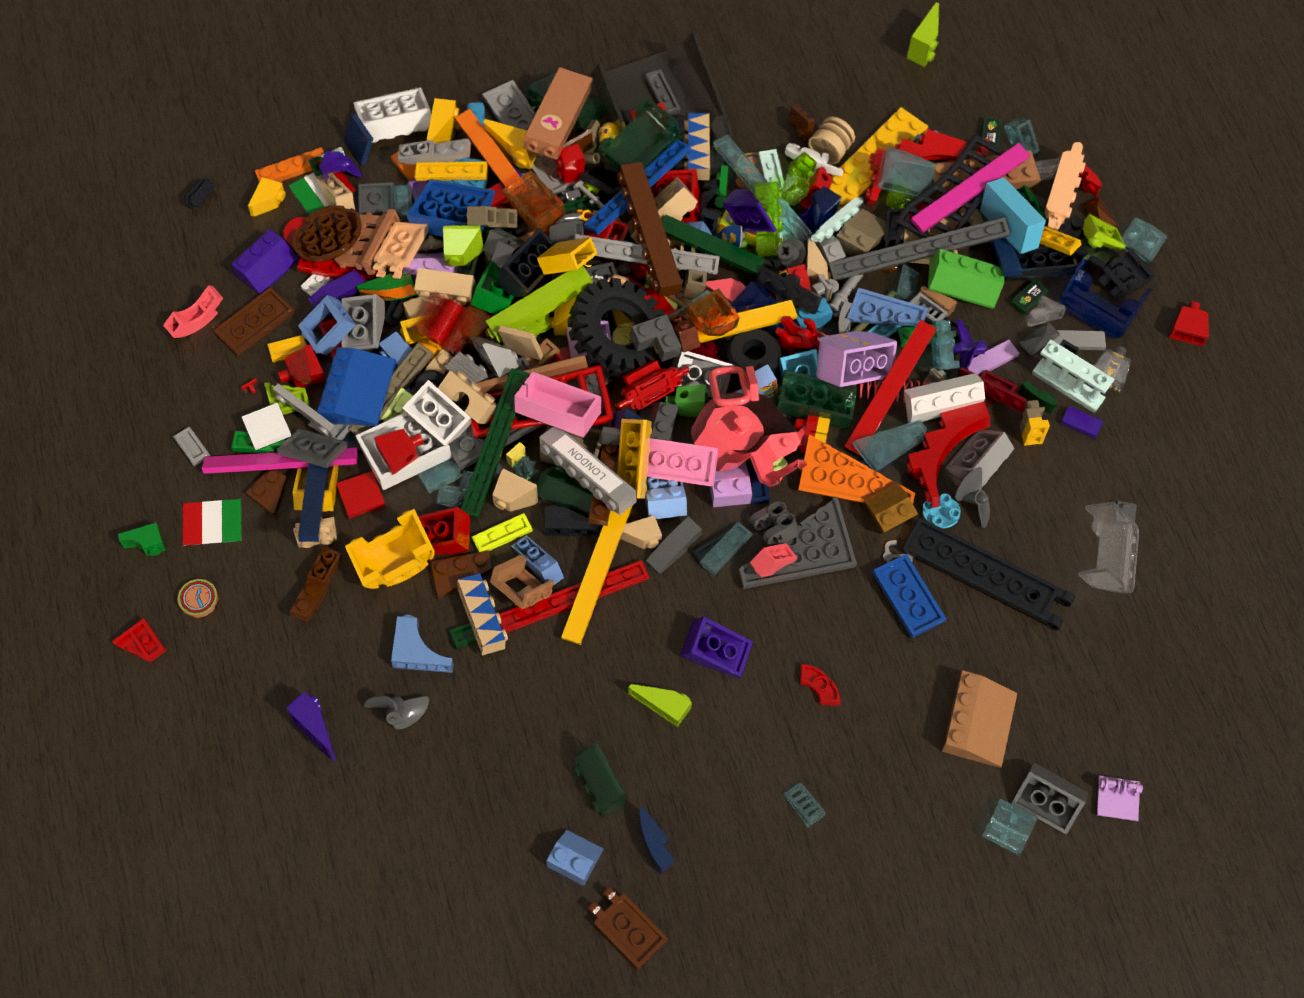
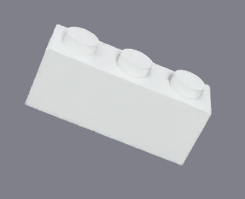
[403,380,472,446]

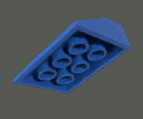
[407,179,495,237]
[317,348,396,426]

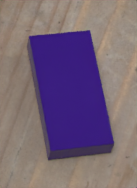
[1061,406,1103,439]

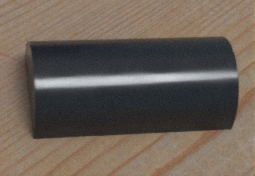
[497,228,555,297]
[998,246,1079,282]

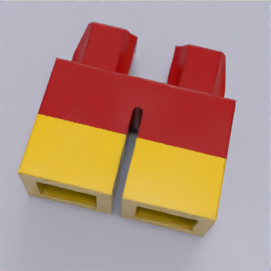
[795,415,830,453]

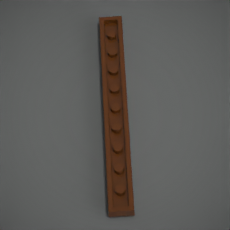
[588,373,630,526]

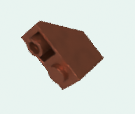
[669,315,701,353]

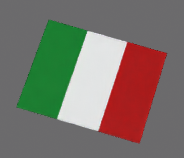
[288,169,356,215]
[183,499,242,545]

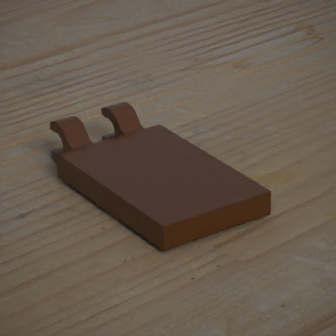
[587,887,668,970]

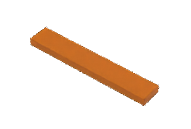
[455,109,527,197]

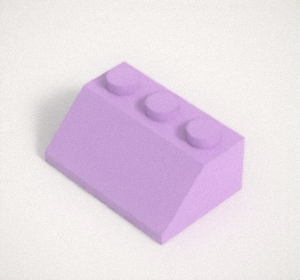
[402,252,458,282]

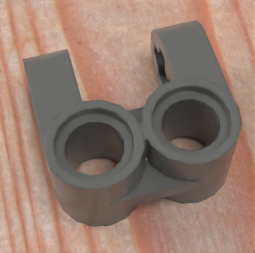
[750,501,799,546]

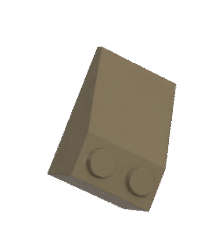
[836,208,886,257]

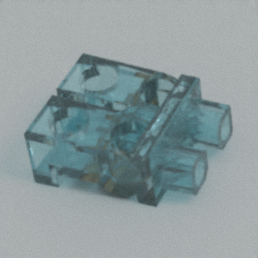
[931,320,960,370]

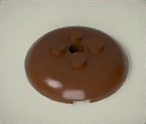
[293,205,362,262]

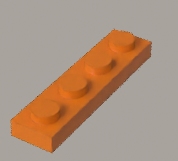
[255,147,324,183]

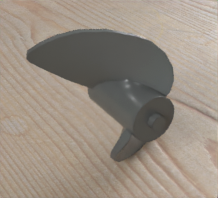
[955,467,990,528]
[364,695,429,729]

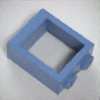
[298,295,356,356]

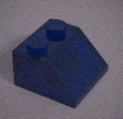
[806,186,842,236]
[727,281,777,330]

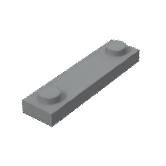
[273,384,339,438]

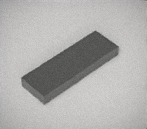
[645,69,681,116]

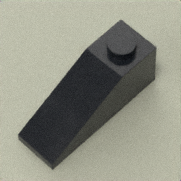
[545,505,603,537]

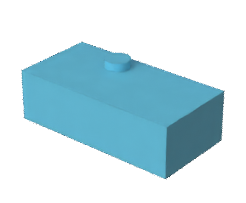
[980,178,1046,254]

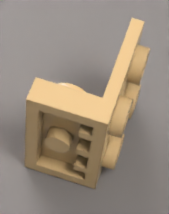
[293,517,338,548]

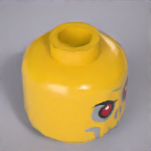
[598,123,622,150]

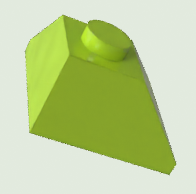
[443,226,484,267]

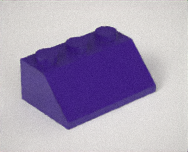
[231,229,299,295]

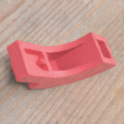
[163,285,223,338]

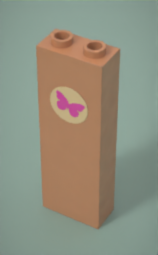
[523,67,593,160]

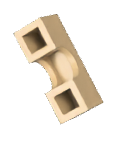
[438,371,498,424]

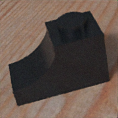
[700,207,724,237]

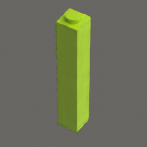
[486,266,593,343]

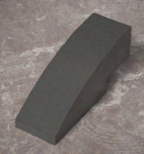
[646,516,702,575]

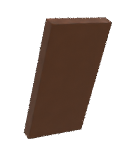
[213,287,295,356]

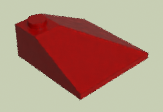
[650,169,701,223]

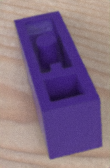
[308,270,366,319]

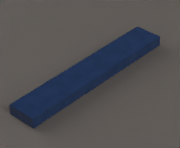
[978,200,1022,276]
[298,463,329,542]

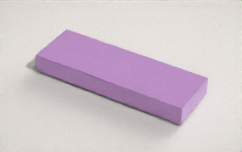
[968,340,1019,376]

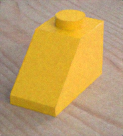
[248,177,286,217]

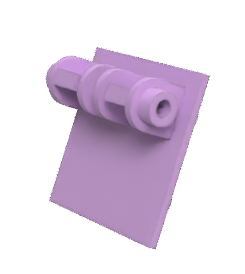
[1097,776,1143,821]

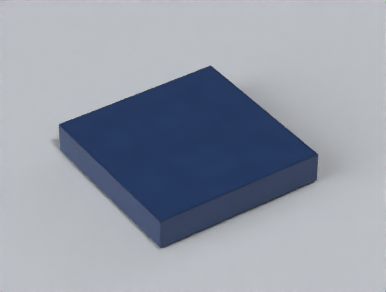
[344,114,374,165]

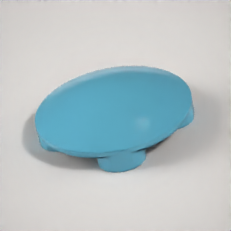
[922,493,961,529]

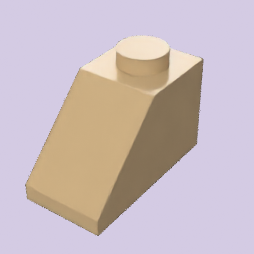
[620,516,662,549]

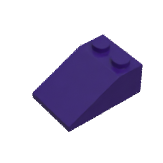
[722,189,777,232]
[680,616,753,678]
[286,691,336,762]

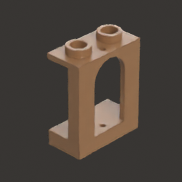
[490,555,554,609]

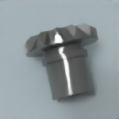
[778,238,807,267]

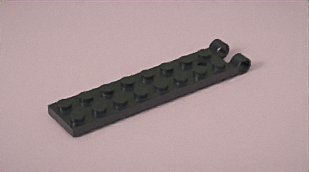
[902,518,1075,631]

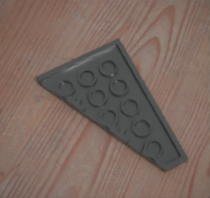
[739,497,857,589]

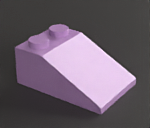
[710,462,752,507]

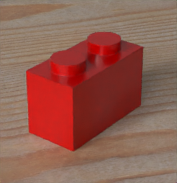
[556,144,585,184]

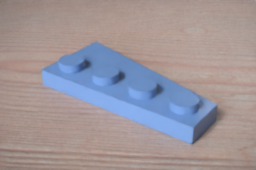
[847,288,928,326]

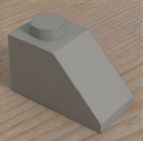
[815,235,846,269]

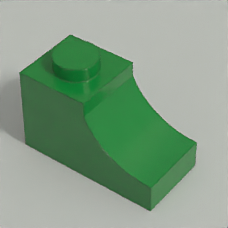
[118,523,166,556]

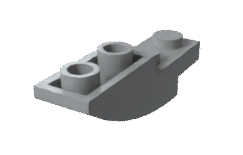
[398,138,471,165]

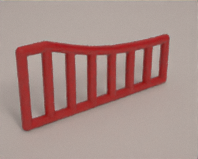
[466,365,614,438]

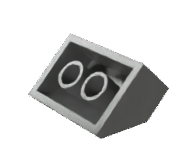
[639,401,679,441]
[1011,762,1089,835]

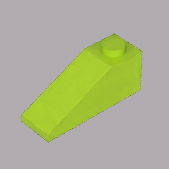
[628,684,692,727]

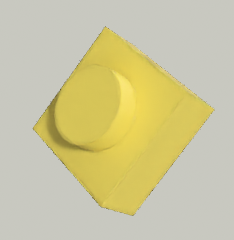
[506,442,526,467]

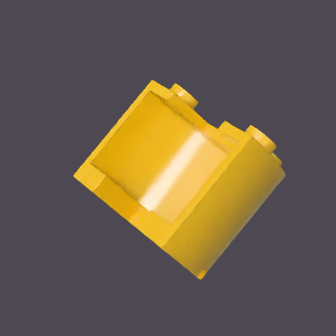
[345,509,435,589]

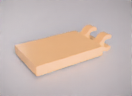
[373,222,429,279]

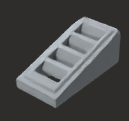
[910,292,948,325]

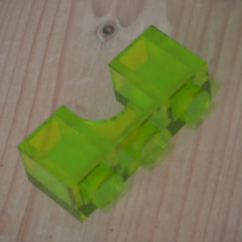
[780,152,817,206]

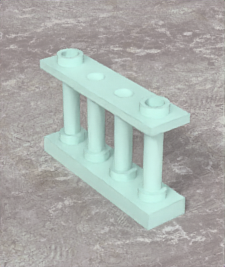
[1032,339,1115,414]

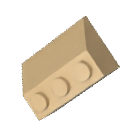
[414,268,477,303]

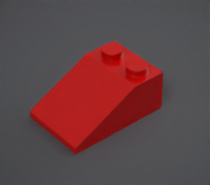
[418,507,470,555]

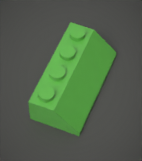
[928,249,1004,309]

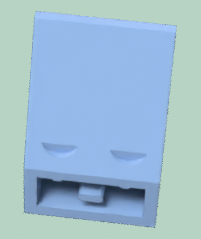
[645,477,687,519]

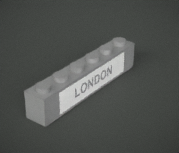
[539,427,636,515]

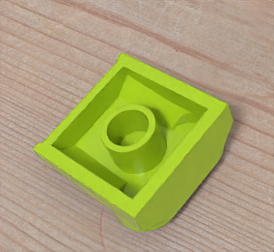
[1083,214,1126,250]

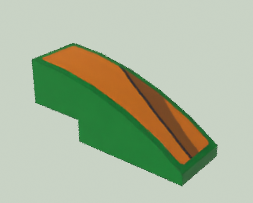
[357,272,418,301]

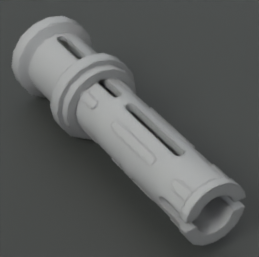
[829,274,863,317]

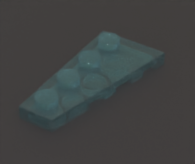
[852,420,929,472]

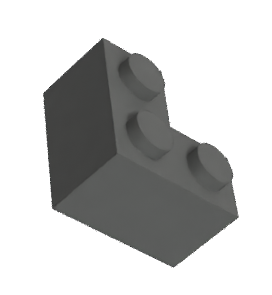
[483,228,526,267]
[630,314,681,362]

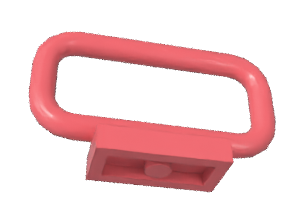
[708,366,759,407]

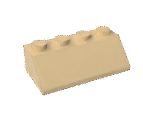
[627,177,698,244]

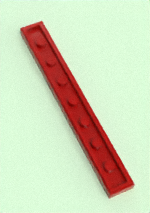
[844,320,937,457]
[499,560,649,633]

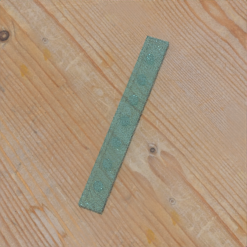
[713,135,812,242]

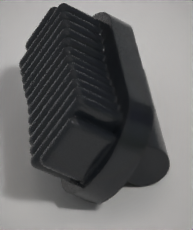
[184,178,215,209]
[384,298,408,326]

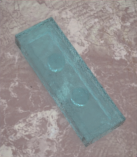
[700,522,753,576]

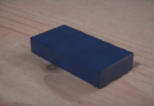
[747,467,770,504]

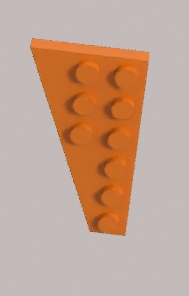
[798,434,915,504]

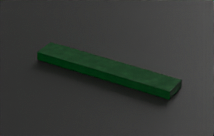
[662,215,765,276]

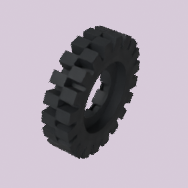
[568,278,665,378]

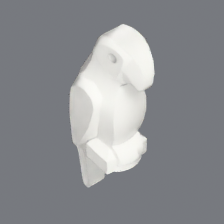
[785,143,843,176]

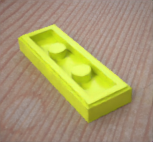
[472,513,533,552]

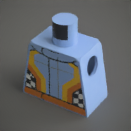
[734,364,779,398]

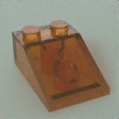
[502,170,566,232]

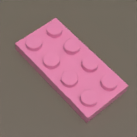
[647,438,719,487]

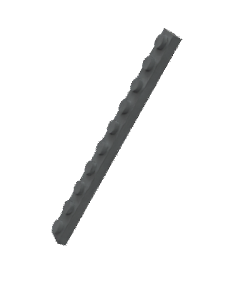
[829,217,1010,281]

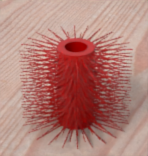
[411,290,479,353]

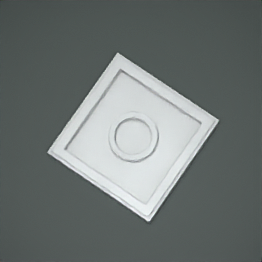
[242,403,291,450]

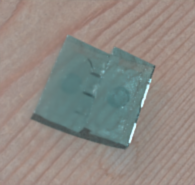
[1122,217,1168,264]
[982,798,1038,856]

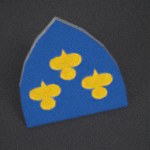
[717,225,747,267]

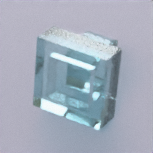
[514,456,539,481]

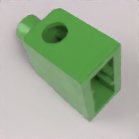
[666,385,710,417]

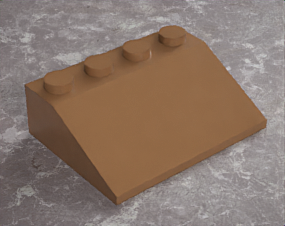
[942,671,1017,768]

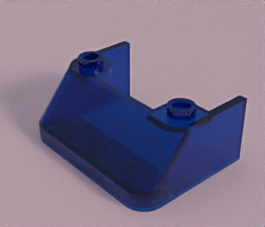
[1059,253,1153,338]

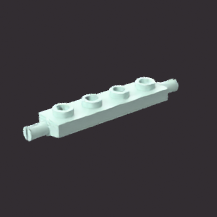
[811,197,863,243]

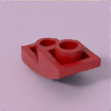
[1078,165,1102,196]

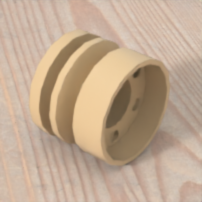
[808,116,855,164]

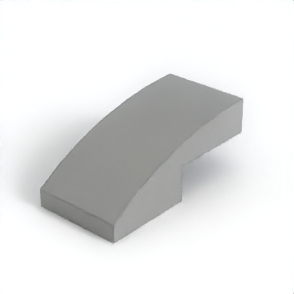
[838,301,852,334]

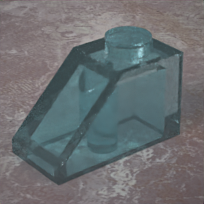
[1004,118,1040,155]
[393,184,413,223]

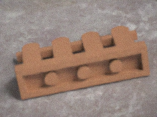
[335,209,401,275]

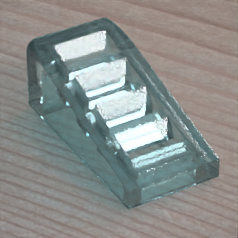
[784,782,826,827]

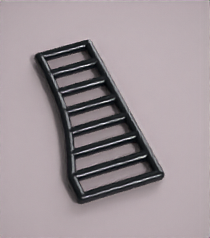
[896,135,1006,239]

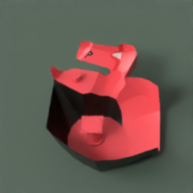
[691,393,808,487]

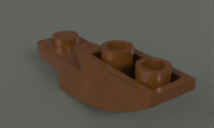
[290,547,342,622]

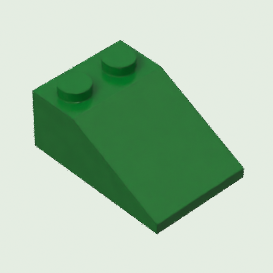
[471,258,515,315]

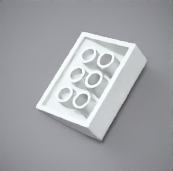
[353,88,431,143]
[356,412,452,490]

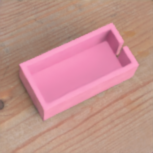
[515,372,601,438]

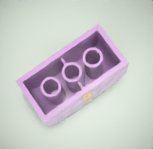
[816,331,897,387]

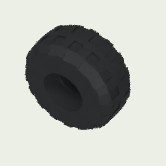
[726,329,781,380]

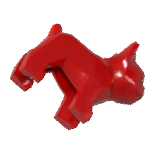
[775,316,819,356]

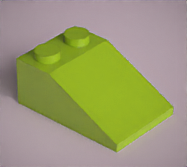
[907,2,939,67]

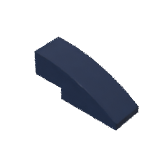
[639,806,675,875]

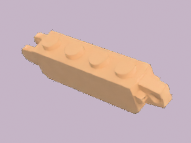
[1045,142,1086,231]

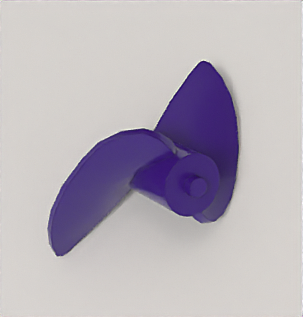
[320,151,362,181]
[951,318,987,374]

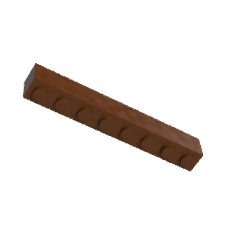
[617,162,682,297]

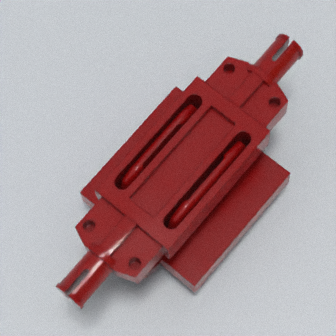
[616,359,690,411]

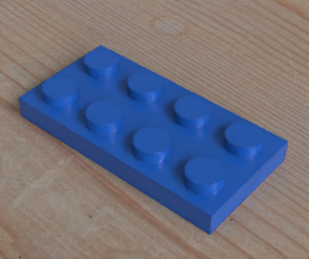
[872,554,946,638]

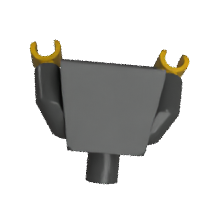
[546,210,593,267]

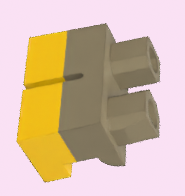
[1020,400,1050,445]

